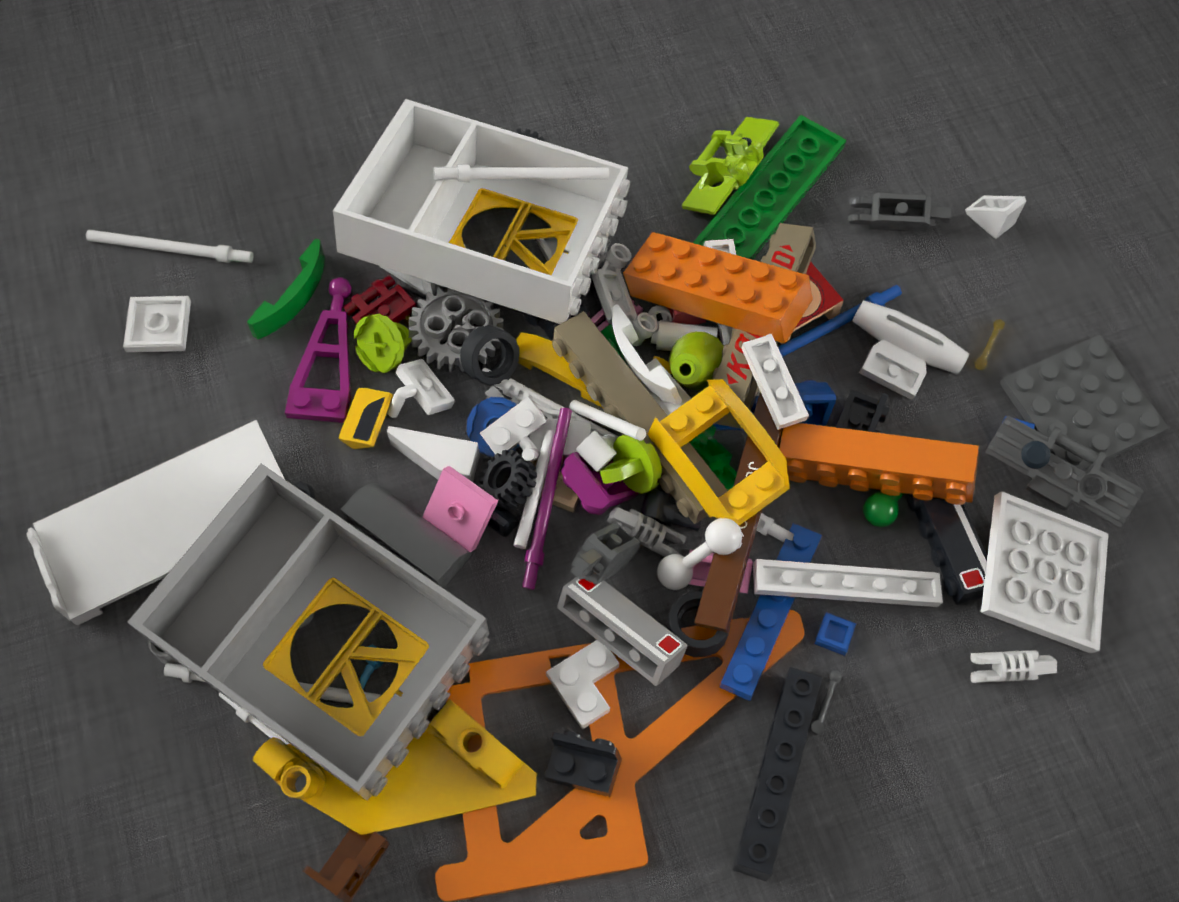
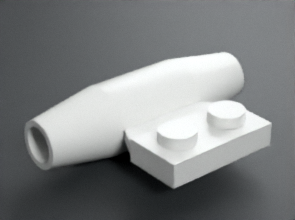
[852,300,969,400]

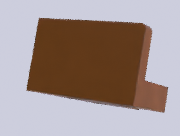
[303,829,390,902]

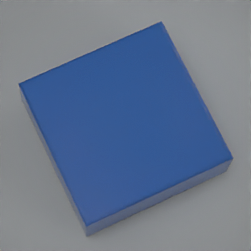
[814,612,856,656]

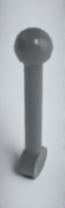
[810,670,842,735]

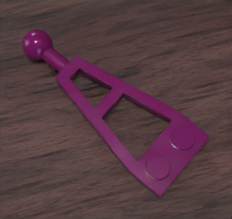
[285,277,352,423]

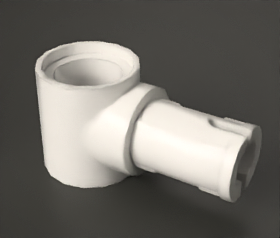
[575,430,617,472]

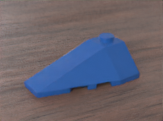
[713,380,836,431]

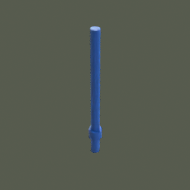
[778,285,902,357]

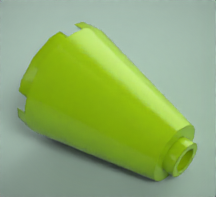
[669,332,724,391]

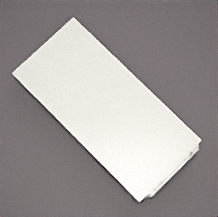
[26,420,284,625]

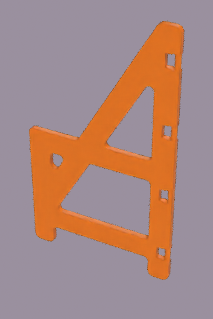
[435,610,805,902]

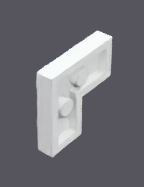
[546,640,619,729]

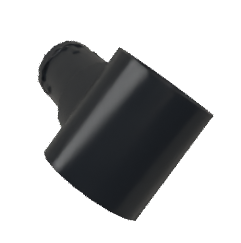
[640,489,702,531]

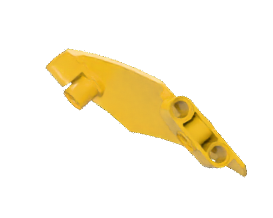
[253,699,537,835]

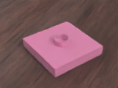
[423,466,498,552]

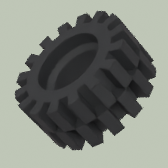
[479,450,537,511]

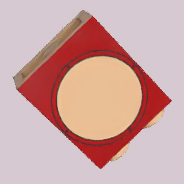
[780,261,844,344]

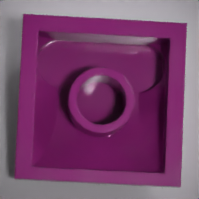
[561,452,639,515]

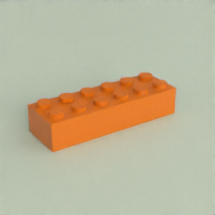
[623,232,813,344]
[779,423,979,505]

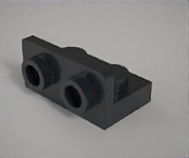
[544,731,622,797]

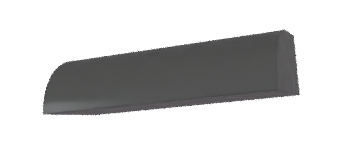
[340,483,472,589]

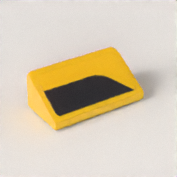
[339,388,393,449]

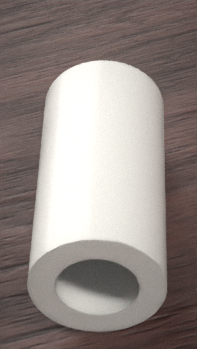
[651,321,718,352]

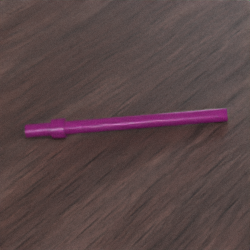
[522,408,572,590]

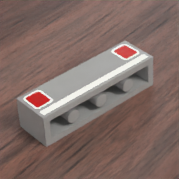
[557,577,688,686]

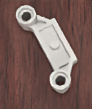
[591,243,658,346]

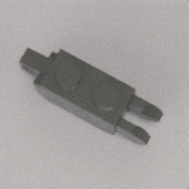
[848,193,951,232]
[570,522,642,585]

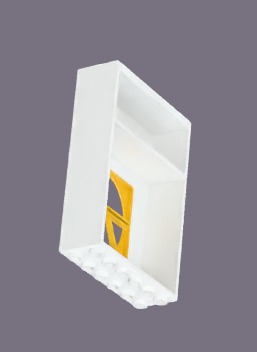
[333,99,630,324]

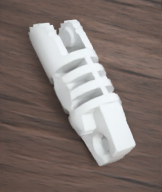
[971,650,1057,683]

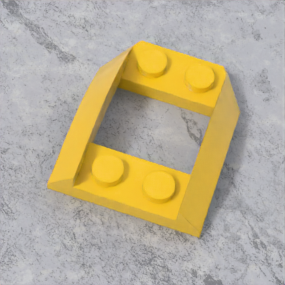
[647,379,790,526]

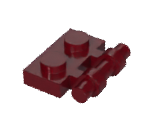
[342,274,417,325]

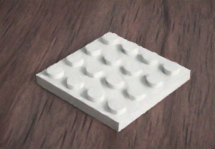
[981,492,1108,653]

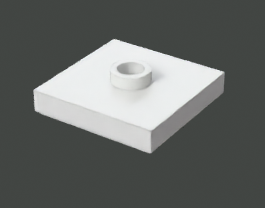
[123,296,191,352]

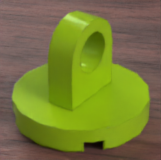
[354,314,412,373]
[599,434,662,493]

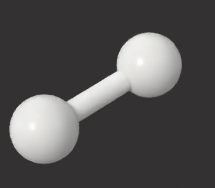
[657,518,742,590]

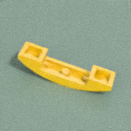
[516,332,604,409]

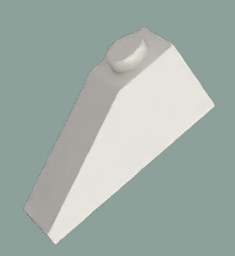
[387,426,480,482]

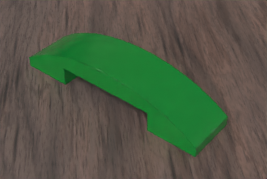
[247,238,325,339]

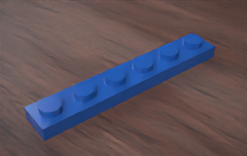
[720,523,822,701]

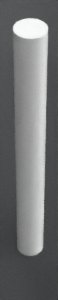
[569,400,646,441]
[513,430,555,549]

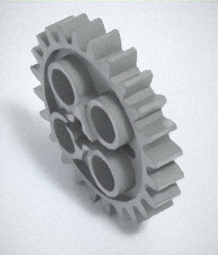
[409,287,504,372]

